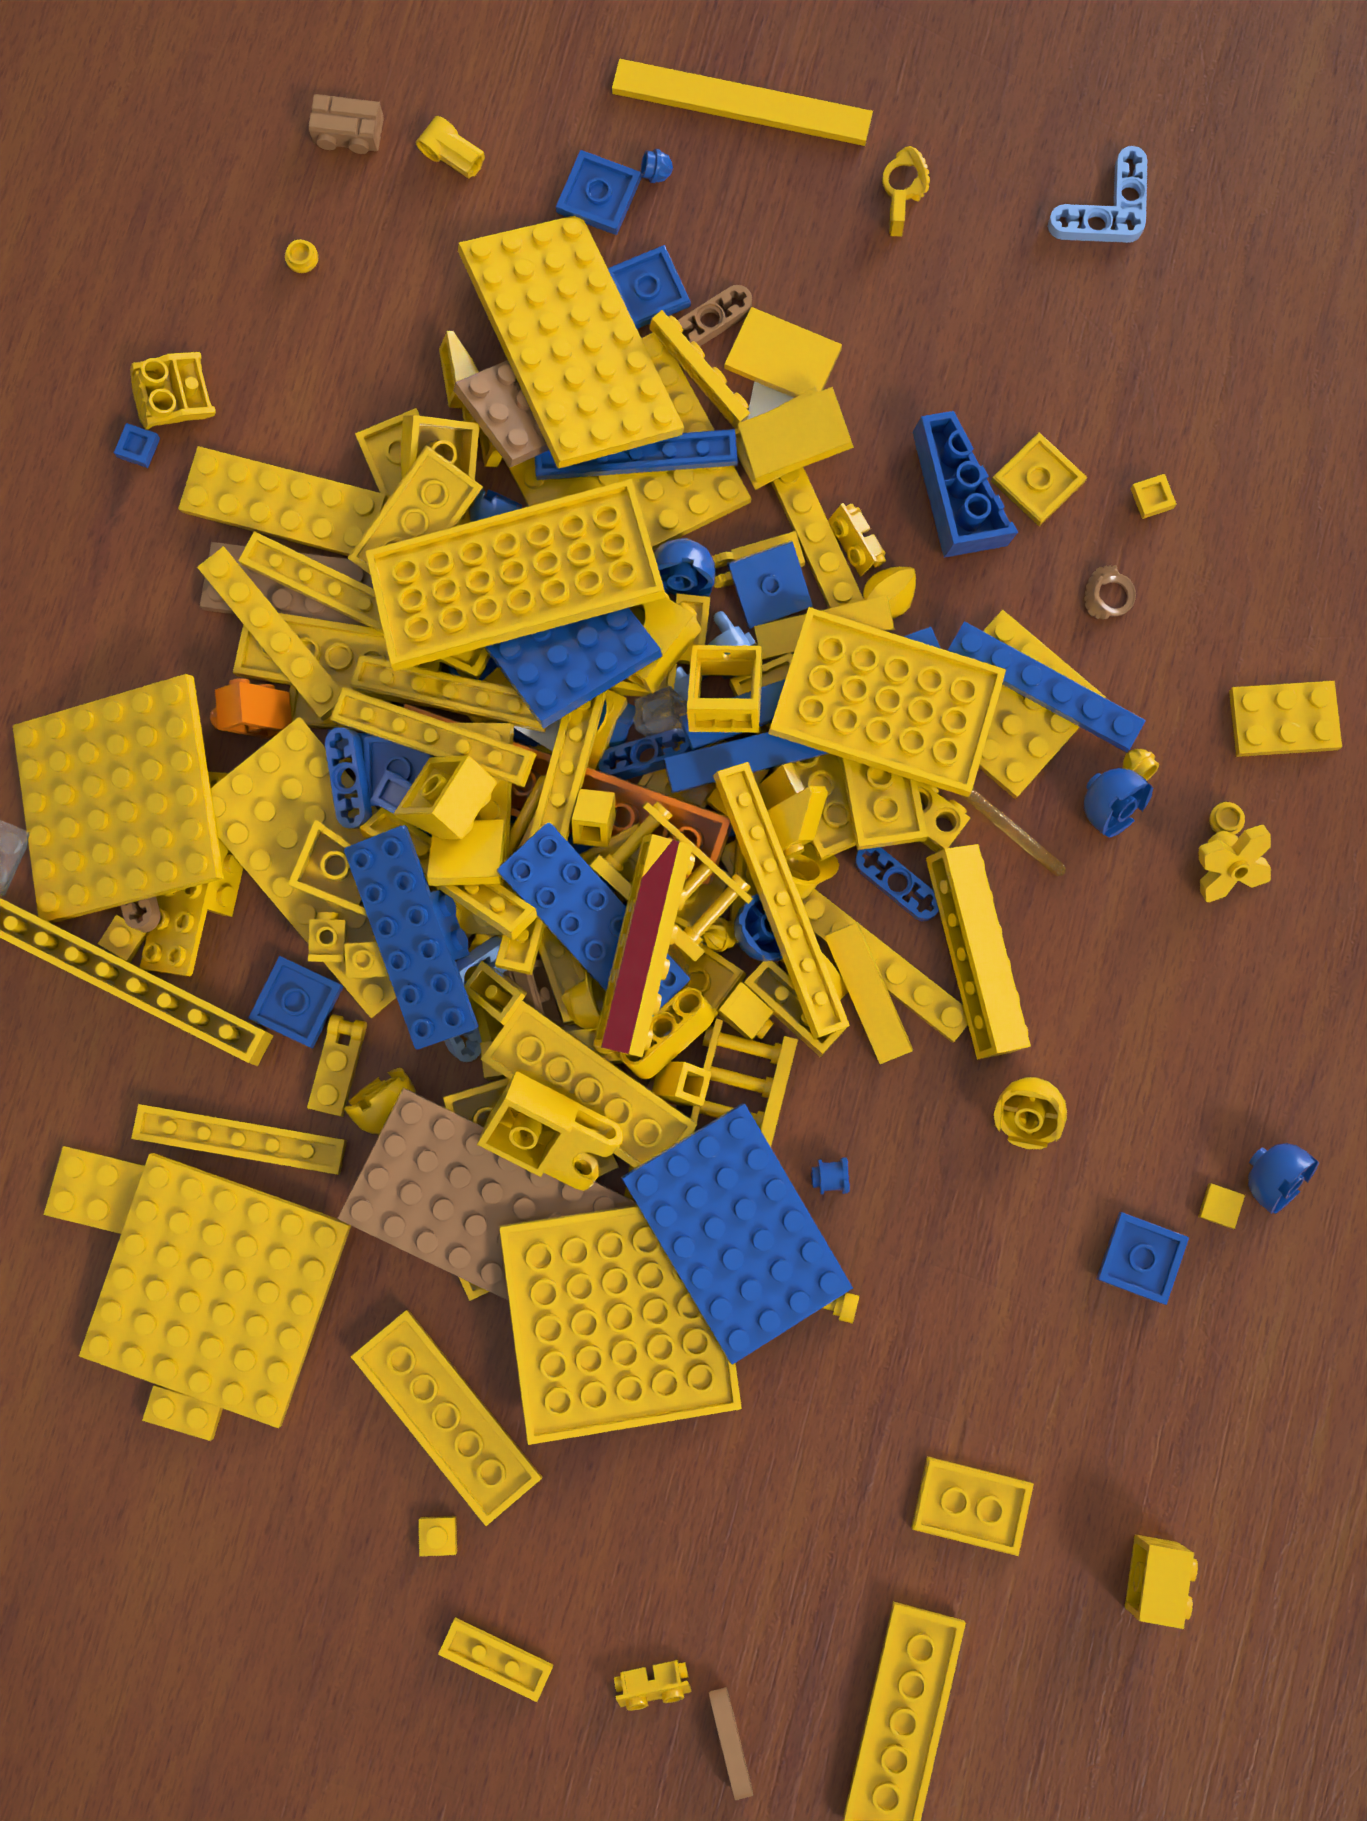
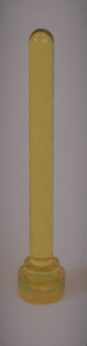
[961,788,1066,876]

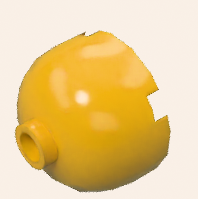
[344,1068,416,1134]
[994,1077,1067,1149]

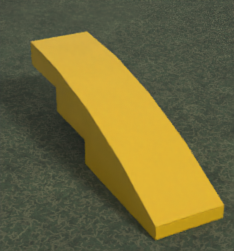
[439,331,502,467]

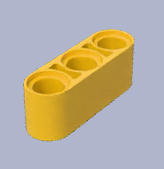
[620,988,714,1079]

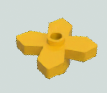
[1199,824,1271,902]

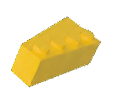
[288,819,368,917]

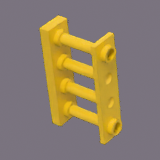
[589,801,753,962]
[690,1018,798,1147]

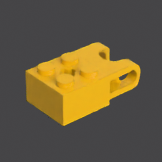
[477,1071,623,1191]

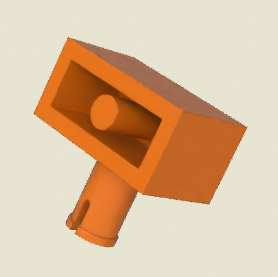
[210,679,292,739]

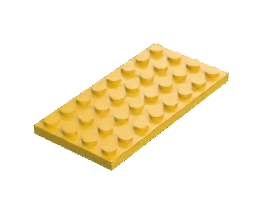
[458,216,684,469]
[365,479,666,671]
[210,716,472,1018]

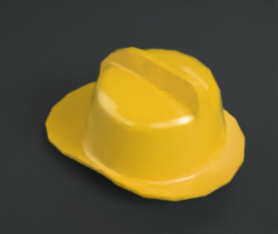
[785,844,839,899]
[562,970,606,1030]

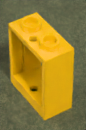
[687,645,762,733]

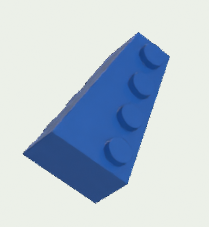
[912,411,1018,558]

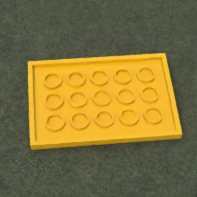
[768,607,1006,797]

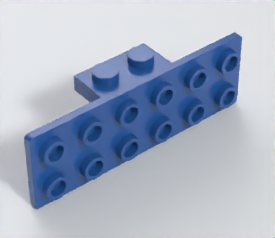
[497,823,690,1017]
[344,825,478,1049]

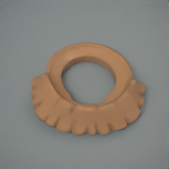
[1084,565,1136,620]

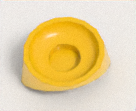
[863,567,916,618]

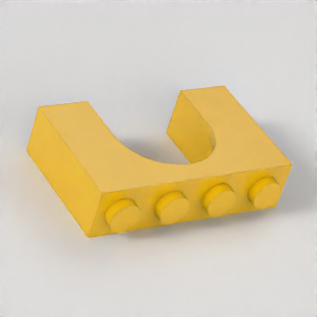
[627,593,702,694]

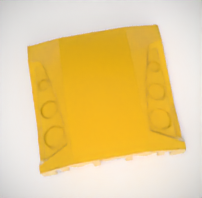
[130,352,216,430]

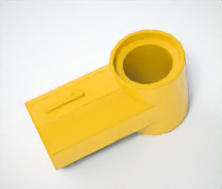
[416,116,485,179]

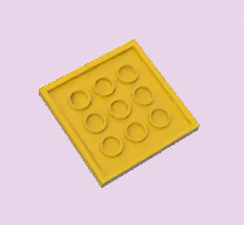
[979,610,1106,799]

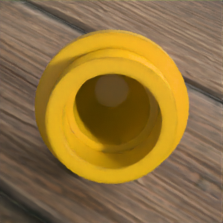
[1123,749,1159,781]
[702,917,736,952]

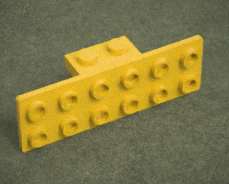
[140,772,243,977]

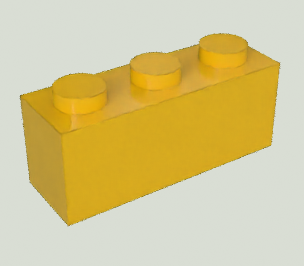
[744,961,846,1057]

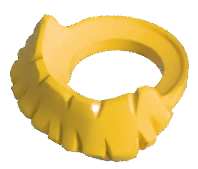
[882,146,930,201]

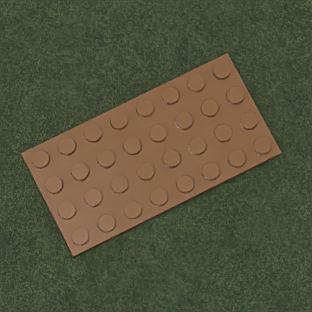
[337,1087,637,1300]

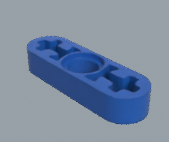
[325,727,372,829]
[598,728,695,780]
[855,847,939,921]

